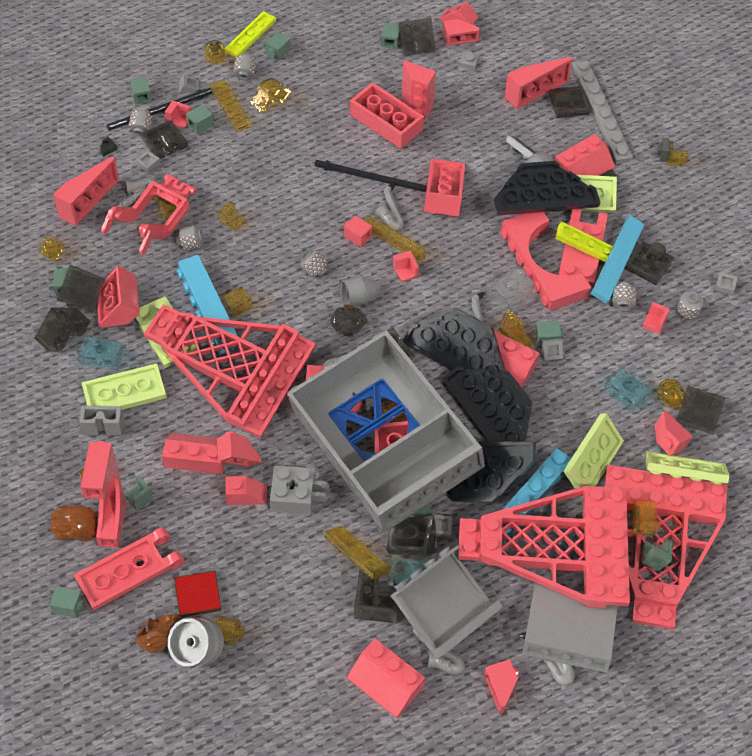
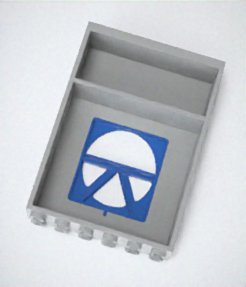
[287,330,485,533]

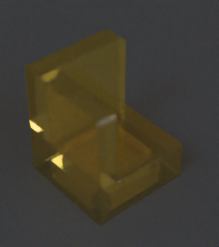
[667,140,688,167]
[218,201,247,232]
[38,233,65,262]
[224,286,253,318]

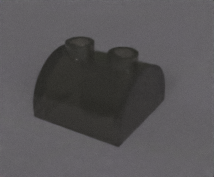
[386,515,436,556]

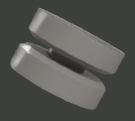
[168,618,224,666]

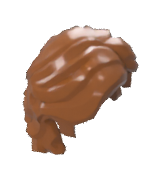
[50,505,98,542]
[136,613,181,654]

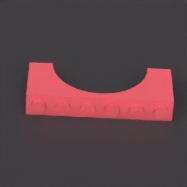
[500,212,591,311]
[81,441,127,547]

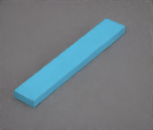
[591,215,644,304]

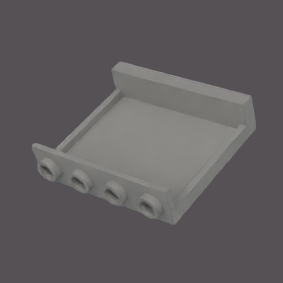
[390,545,503,659]
[522,583,618,673]

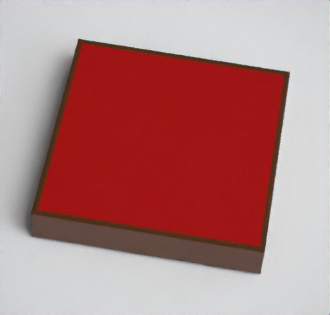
[174,571,222,618]

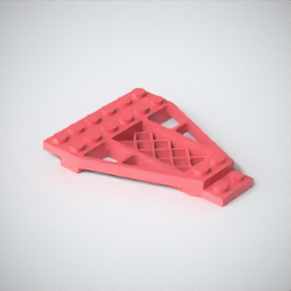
[144,304,316,439]
[604,465,728,630]
[458,486,630,608]

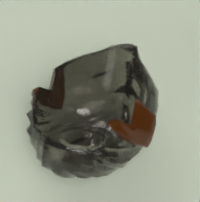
[330,305,368,336]

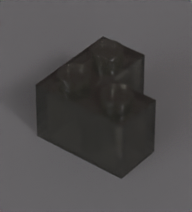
[34,307,91,352]
[354,570,398,623]

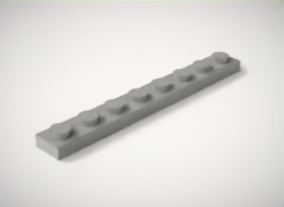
[572,61,633,164]

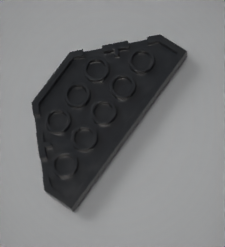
[494,161,601,215]
[402,310,506,372]
[441,367,532,442]
[447,441,536,503]

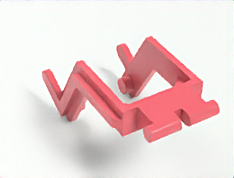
[101,174,197,255]

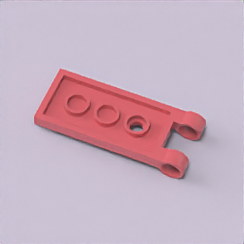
[559,209,608,286]
[74,527,185,611]

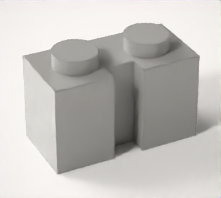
[79,406,124,435]

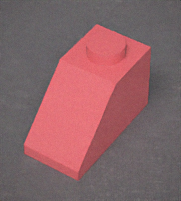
[439,1,478,25]
[442,19,480,46]
[654,410,693,456]
[217,432,262,467]
[226,476,267,505]
[484,659,519,714]

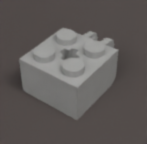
[270,466,329,514]

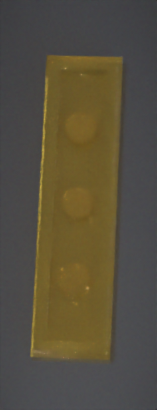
[209,79,252,133]
[364,215,426,264]
[325,526,390,579]

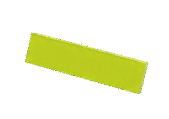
[224,11,276,58]
[555,222,613,262]

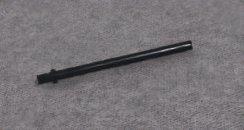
[106,87,212,131]
[315,160,427,192]

